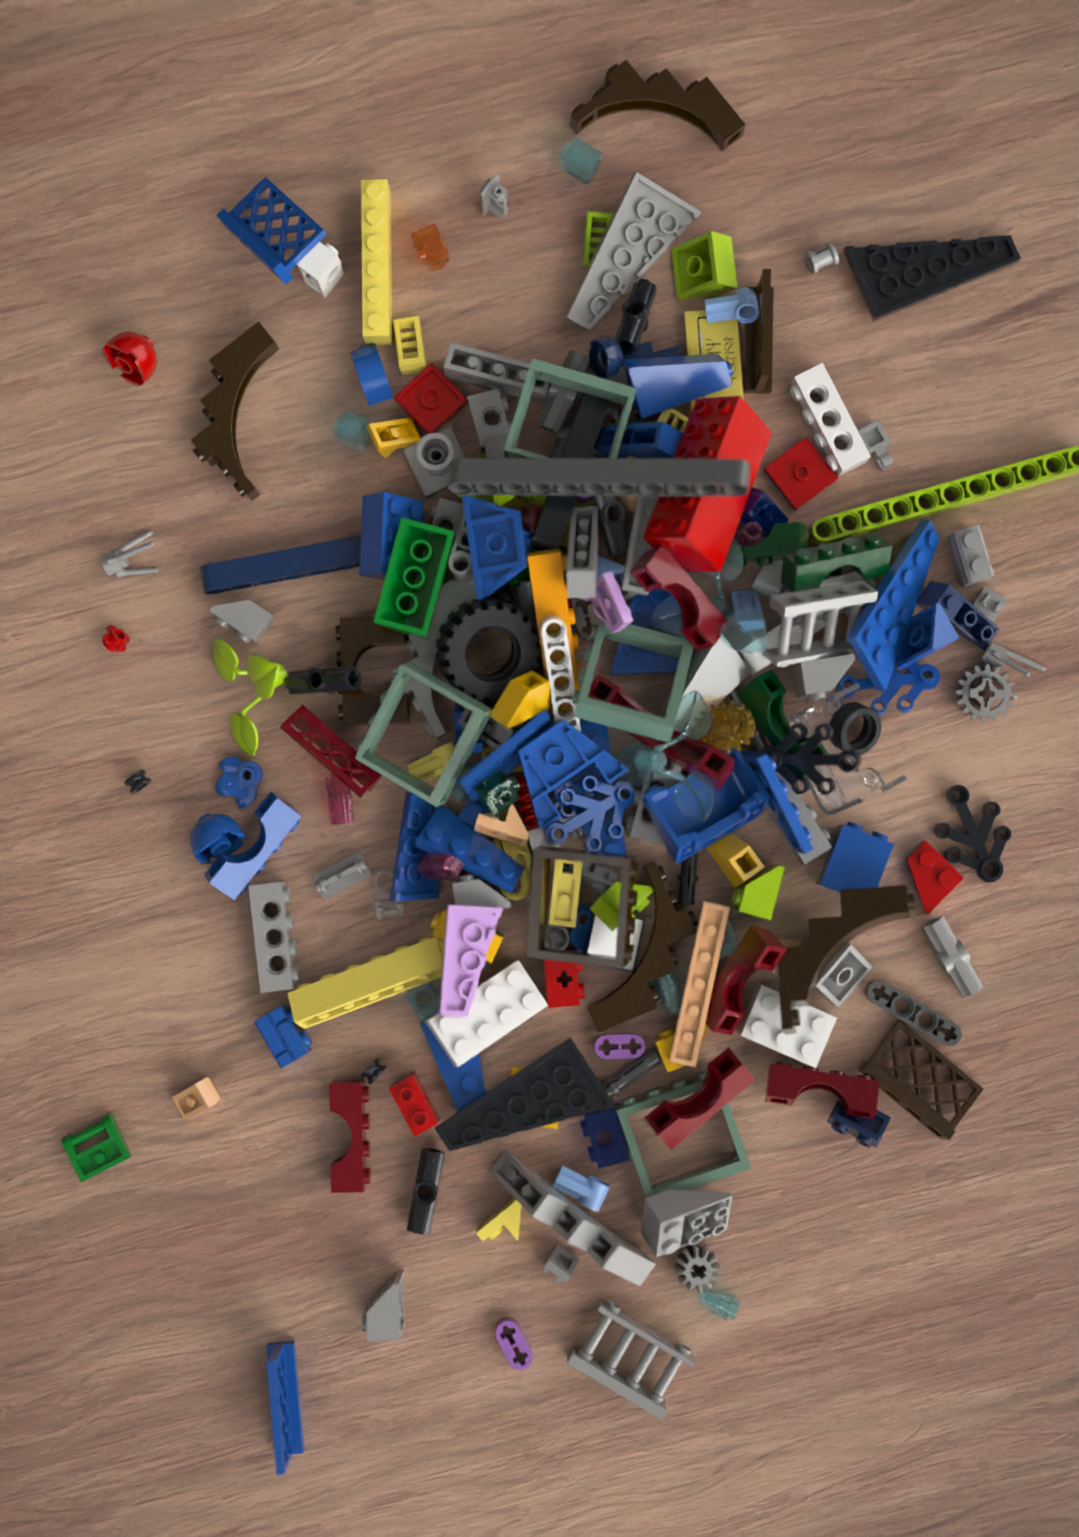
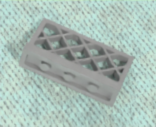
[620,496,658,601]

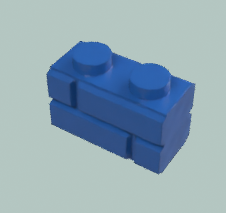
[254,1004,312,1069]

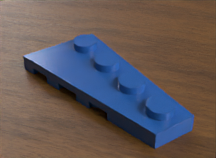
[389,792,439,902]
[420,1021,486,1112]

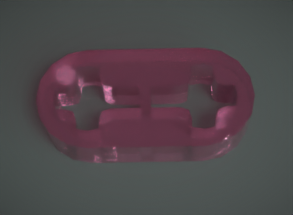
[417,854,463,880]

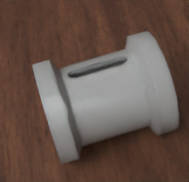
[805,241,839,274]

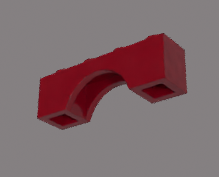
[630,544,730,651]
[705,926,787,1035]
[644,1047,755,1150]
[765,1062,880,1119]
[329,1079,371,1193]

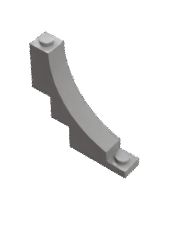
[490,1150,656,1286]

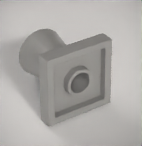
[403,427,465,499]

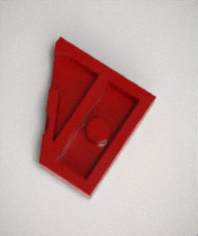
[905,840,964,915]

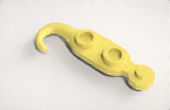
[496,804,531,900]

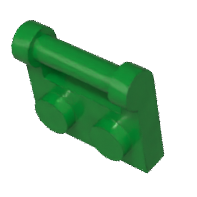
[61,1113,132,1183]

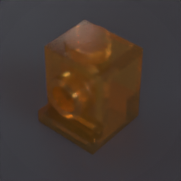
[411,224,449,271]

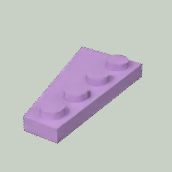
[439,904,503,1017]

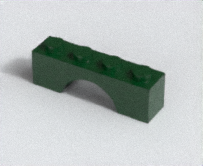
[724,522,807,567]
[781,533,892,592]
[737,669,828,778]

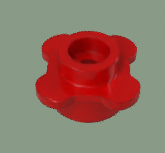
[102,625,130,653]

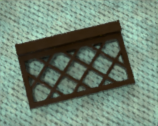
[744,269,774,394]
[858,1020,983,1140]

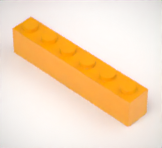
[527,548,582,715]

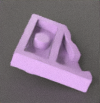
[583,571,633,633]

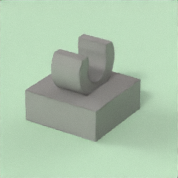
[972,586,1008,623]
[543,1243,579,1283]

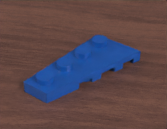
[741,750,813,854]
[415,805,524,893]

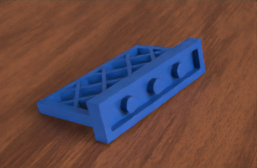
[216,177,327,285]
[457,710,550,803]
[266,1341,304,1475]

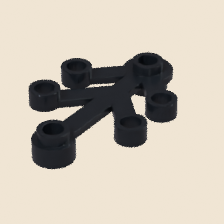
[761,723,861,795]
[934,785,1011,883]

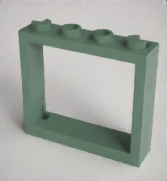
[504,358,637,459]
[571,619,693,742]
[355,662,493,807]
[615,1071,751,1198]

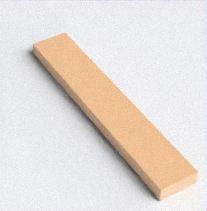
[669,901,730,1067]

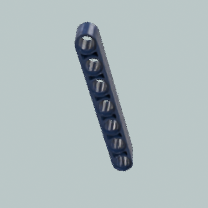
[200,535,361,594]

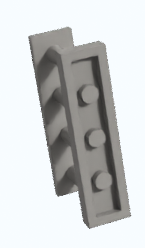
[763,581,878,667]
[567,1299,695,1420]

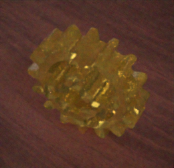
[695,701,755,754]

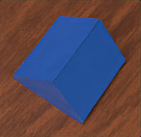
[896,603,959,670]

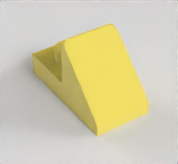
[476,1197,521,1241]

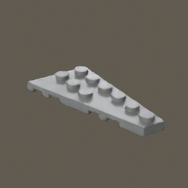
[564,172,702,331]

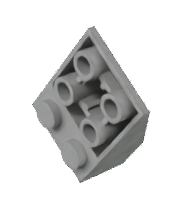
[641,1189,732,1257]

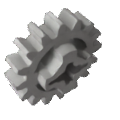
[955,664,1016,722]

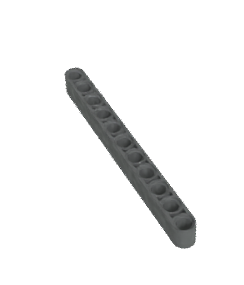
[448,458,750,496]

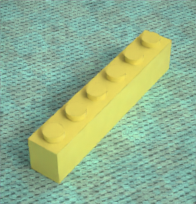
[361,179,392,346]
[288,936,444,1029]

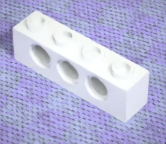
[790,363,871,476]

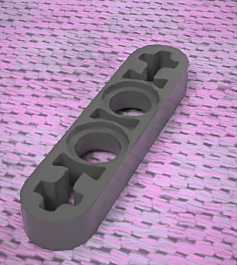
[865,980,962,1046]

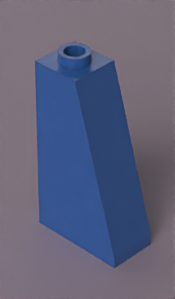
[623,354,733,418]

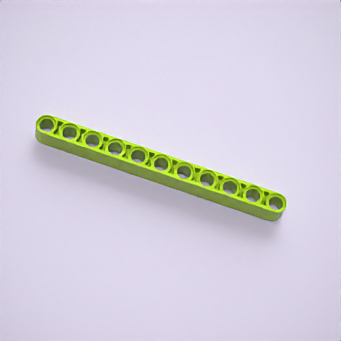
[809,445,1079,546]

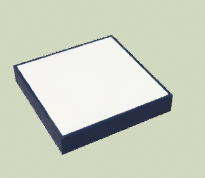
[583,912,645,972]

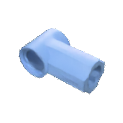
[705,287,759,324]
[552,1165,611,1212]

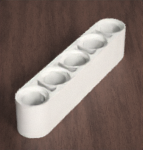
[540,614,581,732]

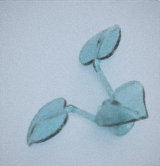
[649,537,768,653]
[616,691,714,821]

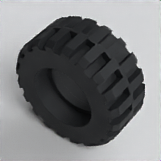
[436,597,542,704]

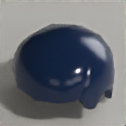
[589,337,623,378]

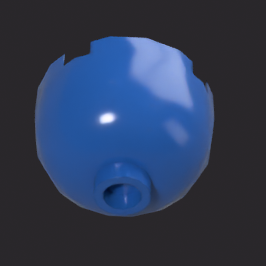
[190,814,246,864]

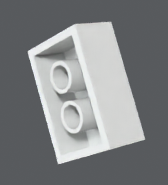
[737,983,837,1068]

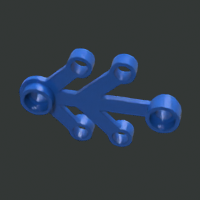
[835,661,940,716]
[544,775,636,851]

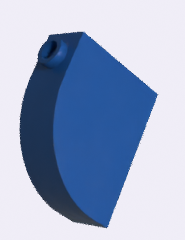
[596,422,683,459]

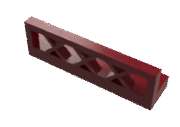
[280,704,382,798]

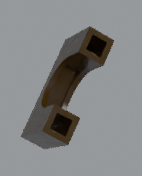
[335,617,410,726]

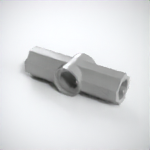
[922,916,984,998]

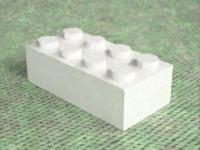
[425,960,548,1067]

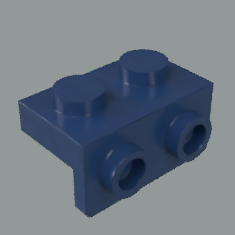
[827,1100,891,1148]

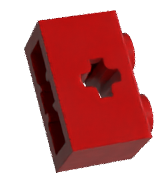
[544,950,585,1008]
[389,1072,440,1137]

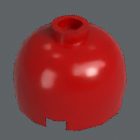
[103,331,158,386]

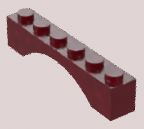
[588,674,735,791]

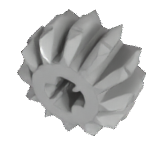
[674,1244,721,1293]

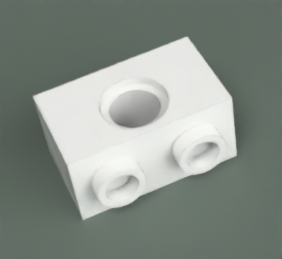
[297,242,344,298]

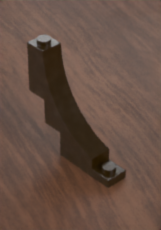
[778,885,915,1034]

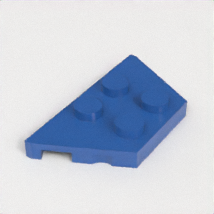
[462,495,528,600]

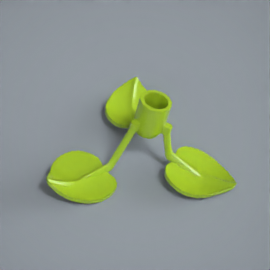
[212,638,288,756]

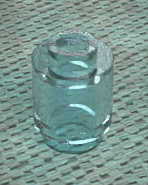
[654,972,684,1014]

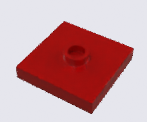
[394,363,468,434]
[764,437,838,511]

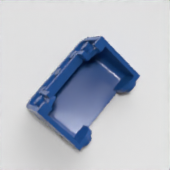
[642,744,771,863]

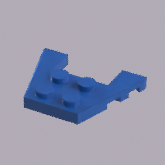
[517,718,629,831]

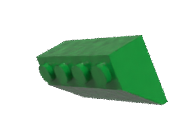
[373,517,455,640]

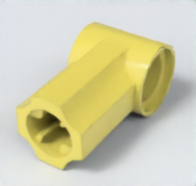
[407,742,455,782]

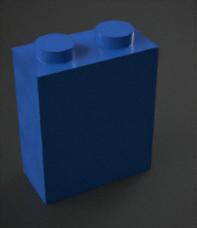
[817,821,894,893]

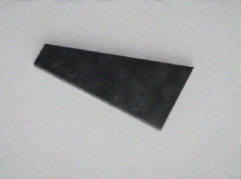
[843,235,1021,322]
[435,1037,615,1152]

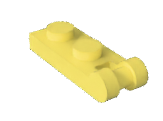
[549,859,583,928]

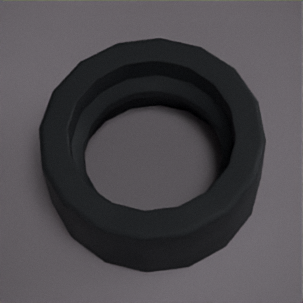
[829,702,882,755]

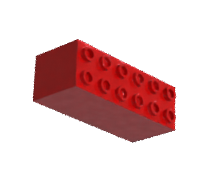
[643,396,772,572]

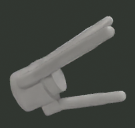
[101,530,158,578]
[979,642,1046,701]

